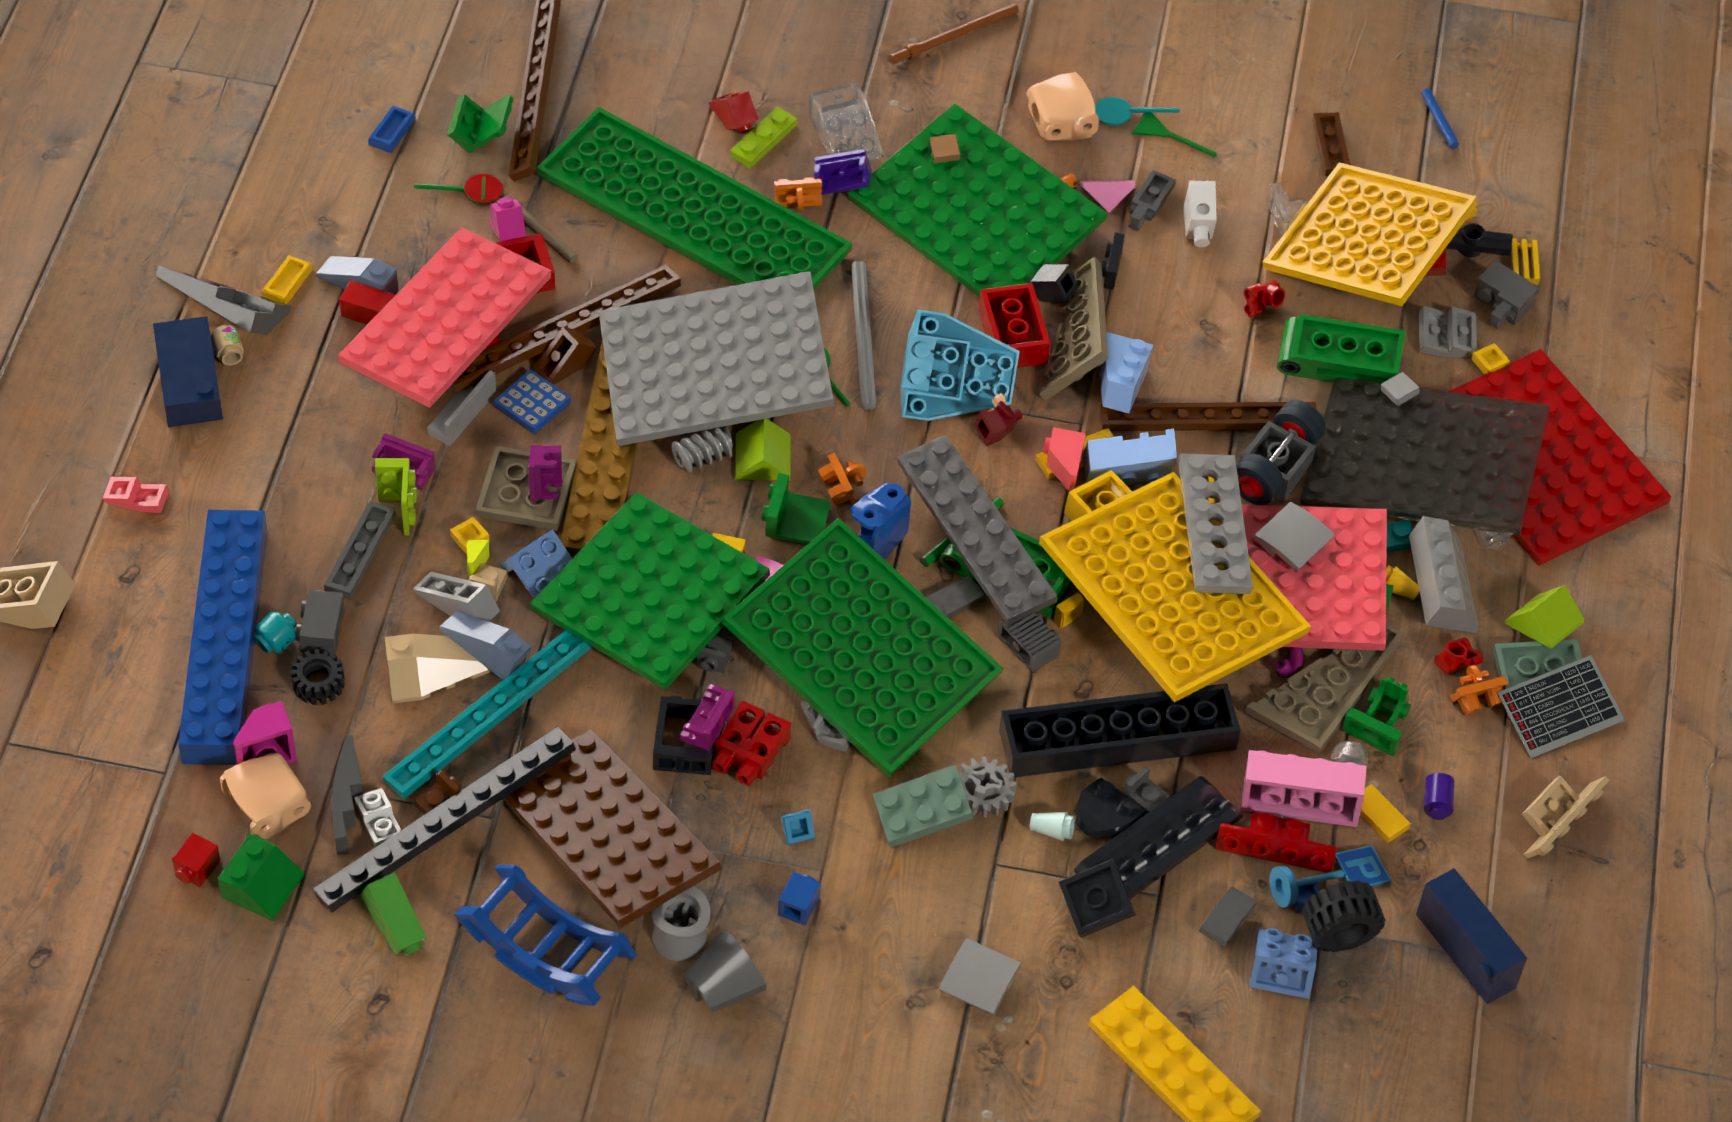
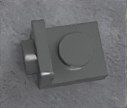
[696,636,734,674]
[1125,766,1170,815]

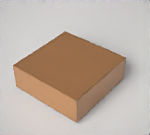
[930,134,960,163]

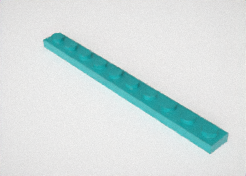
[382,631,593,800]

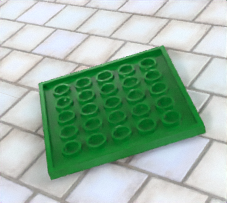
[530,492,770,690]

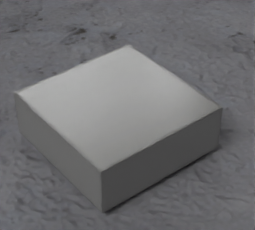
[1381,372,1419,406]

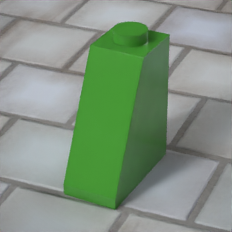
[360,872,427,956]

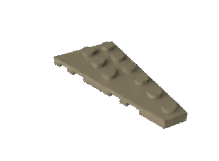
[1039,257,1108,401]
[1245,623,1404,754]

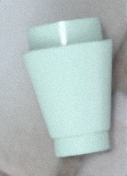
[1030,812,1075,841]

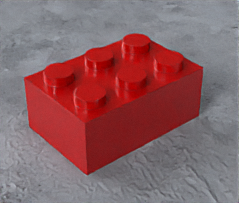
[978,283,1050,368]

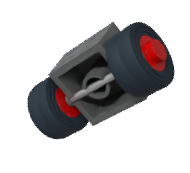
[1236,400,1326,505]

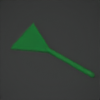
[1131,113,1217,157]

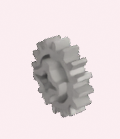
[959,757,1017,818]

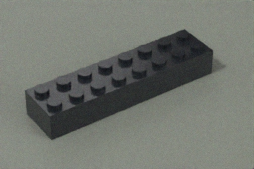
[999,683,1241,777]

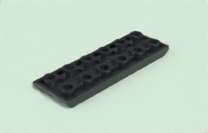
[1074,776,1244,899]

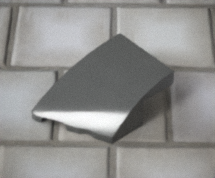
[684,929,766,1013]

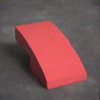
[102,477,169,513]

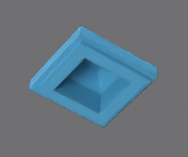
[781,809,815,845]

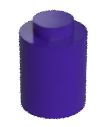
[1424,773,1455,820]

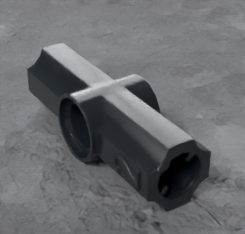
[1446,223,1513,258]

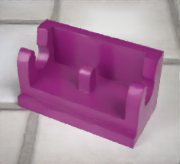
[372,433,436,490]
[529,445,563,501]
[680,684,735,751]

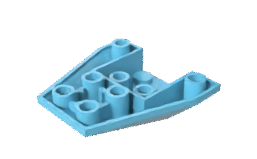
[900,309,1020,421]

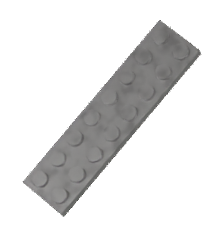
[897,435,1057,626]

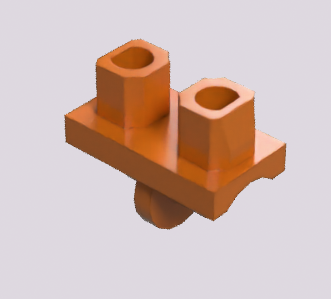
[774,177,822,211]
[818,452,867,506]
[1450,665,1508,715]

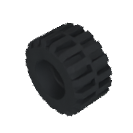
[1302,880,1385,952]

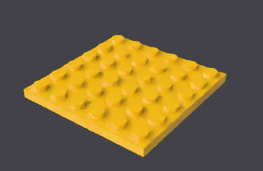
[1263,163,1477,306]

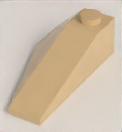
[385,634,492,704]

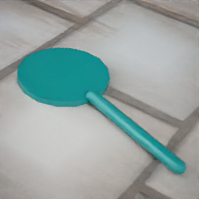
[1095,97,1180,126]

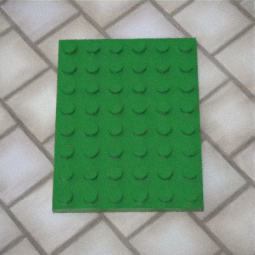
[848,103,1107,297]
[722,518,1004,777]

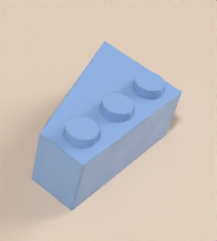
[1098,332,1153,414]
[1083,429,1177,485]

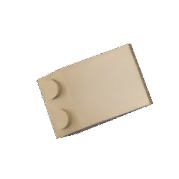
[0,561,76,629]

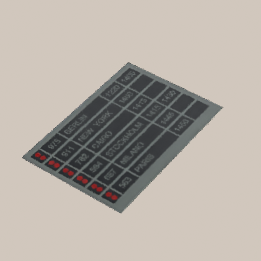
[1497,655,1625,758]

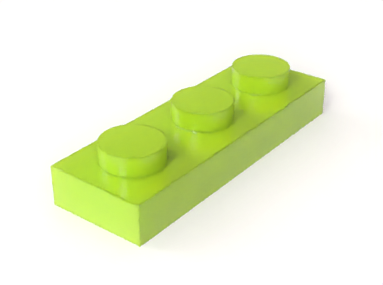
[730,107,797,169]

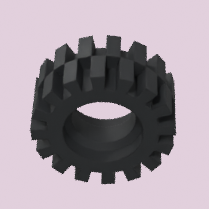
[291,649,345,705]

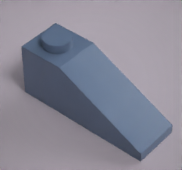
[316,256,399,294]
[439,611,532,680]

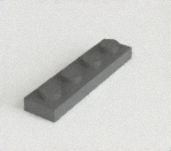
[324,501,396,600]

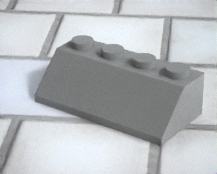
[1409,516,1479,633]

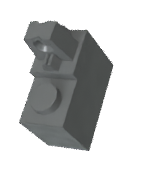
[1474,261,1540,329]

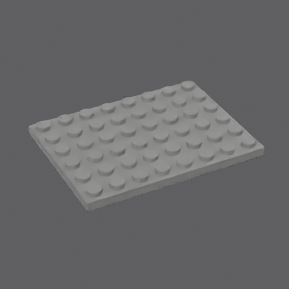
[599,271,835,446]

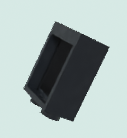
[653,696,715,775]

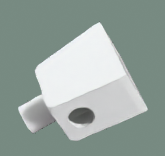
[1183,181,1217,247]

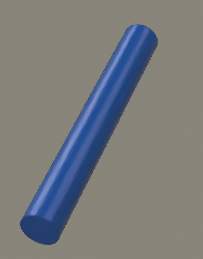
[1421,88,1459,149]

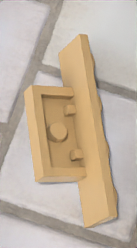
[1521,776,1609,859]

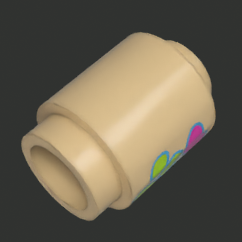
[211,325,244,366]

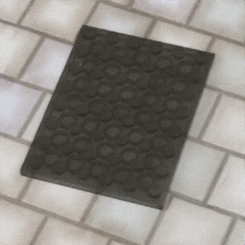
[1300,378,1550,536]

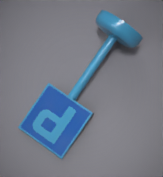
[1269,845,1391,908]

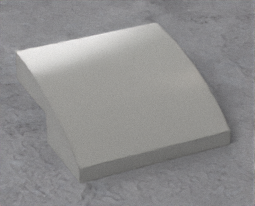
[1419,306,1477,358]
[1253,502,1335,572]
[939,938,1021,1016]

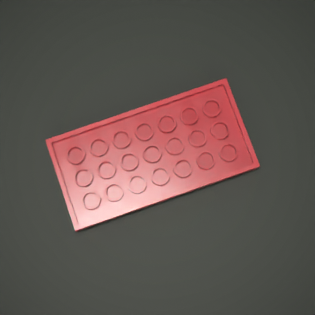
[338,227,551,408]

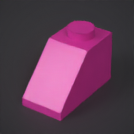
[490,197,526,241]

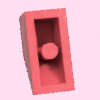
[1043,427,1086,492]

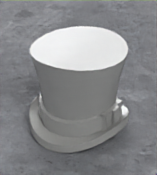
[652,886,710,961]

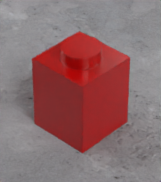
[172,832,221,887]

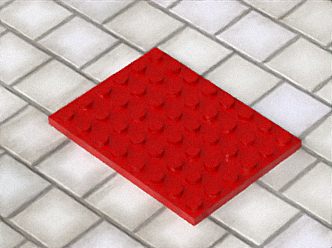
[1410,349,1672,566]

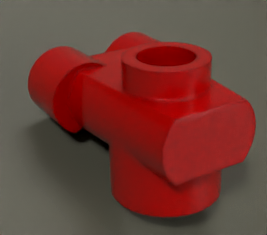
[1243,280,1285,317]
[1434,637,1483,674]

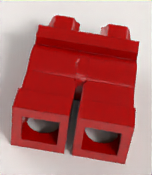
[712,700,791,786]

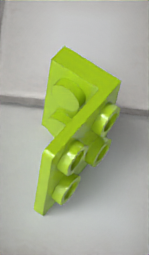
[375,458,417,536]

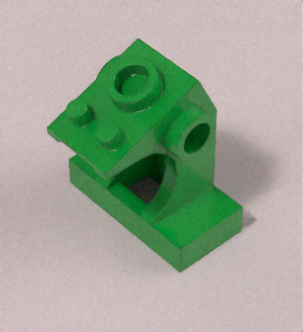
[1342,676,1412,756]

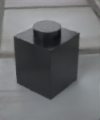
[1031,264,1078,302]

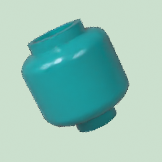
[253,611,297,654]

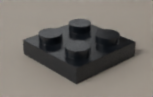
[1059,859,1136,938]

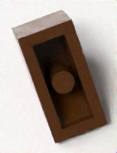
[533,327,598,385]

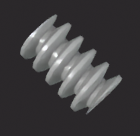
[671,426,733,473]

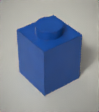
[778,872,821,926]

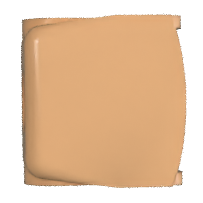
[1027,72,1099,141]
[220,753,311,840]

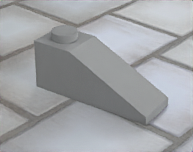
[413,572,500,622]

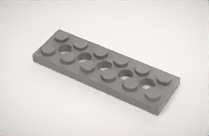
[1178,453,1253,594]

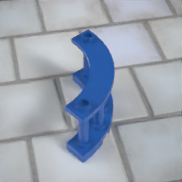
[454,865,637,1006]

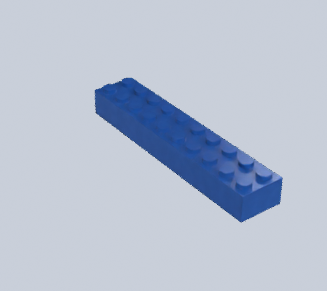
[178,509,268,765]

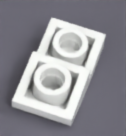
[354,788,401,848]

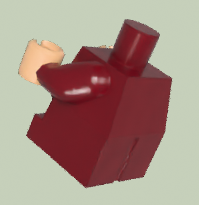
[974,393,1023,446]

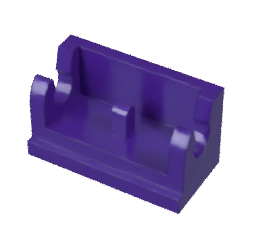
[814,149,872,195]

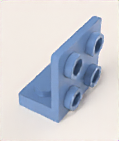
[499,529,572,599]
[1249,928,1317,999]

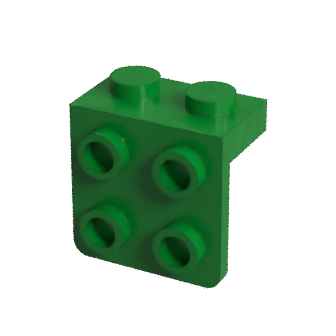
[447,94,514,153]
[761,473,831,544]

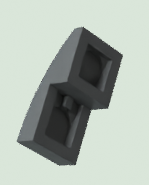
[1199,887,1257,946]

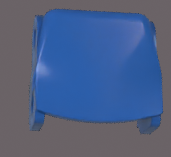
[850,483,911,559]

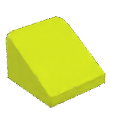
[467,540,490,578]

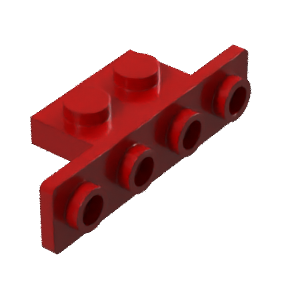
[1216,812,1337,873]

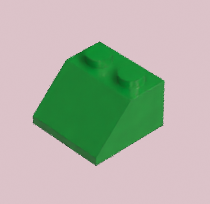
[218,833,304,921]

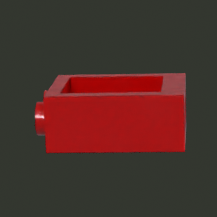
[495,233,555,293]

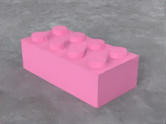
[1241,750,1367,827]

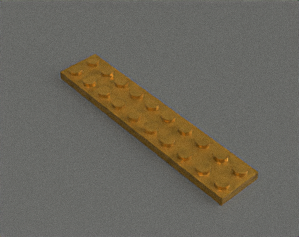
[561,339,638,555]

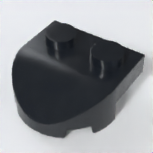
[1073,777,1147,839]

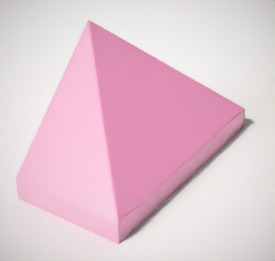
[1080,180,1135,213]

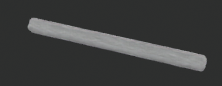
[852,261,876,410]

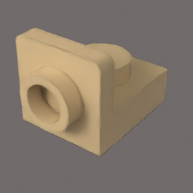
[468,563,508,602]

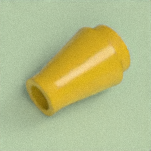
[1386,565,1419,600]

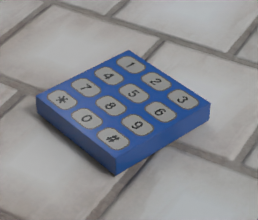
[494,369,571,435]

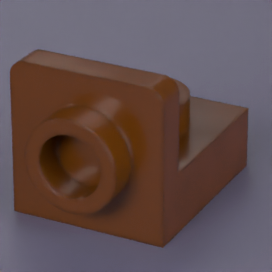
[414,771,461,815]

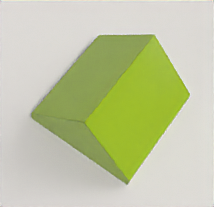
[735,418,790,481]
[1505,585,1584,649]

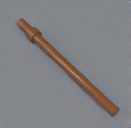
[889,4,1019,64]

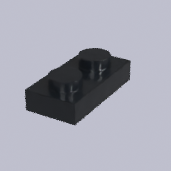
[1102,233,1125,290]

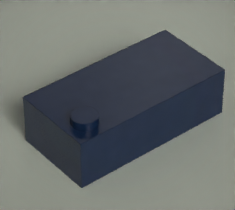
[153,316,223,427]
[1416,868,1527,1004]

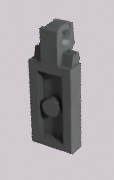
[1129,170,1176,231]

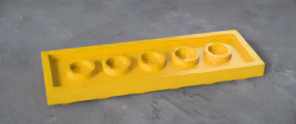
[1088,986,1261,1122]

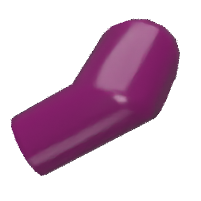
[1275,647,1303,678]

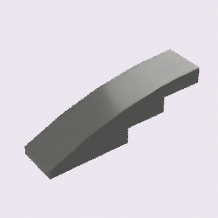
[332,735,363,854]

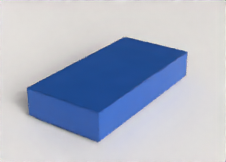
[368,105,416,153]

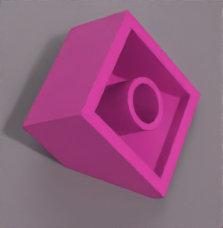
[233,701,297,765]

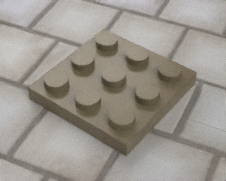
[476,446,577,531]

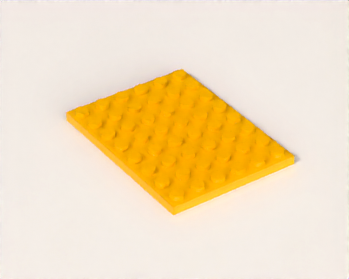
[1039,472,1311,702]

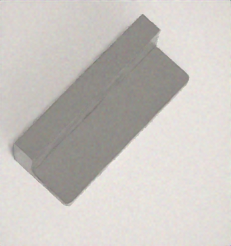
[427,370,496,446]

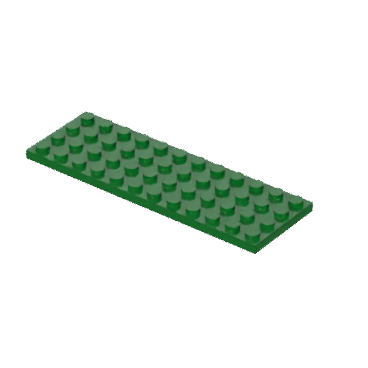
[537,107,852,291]

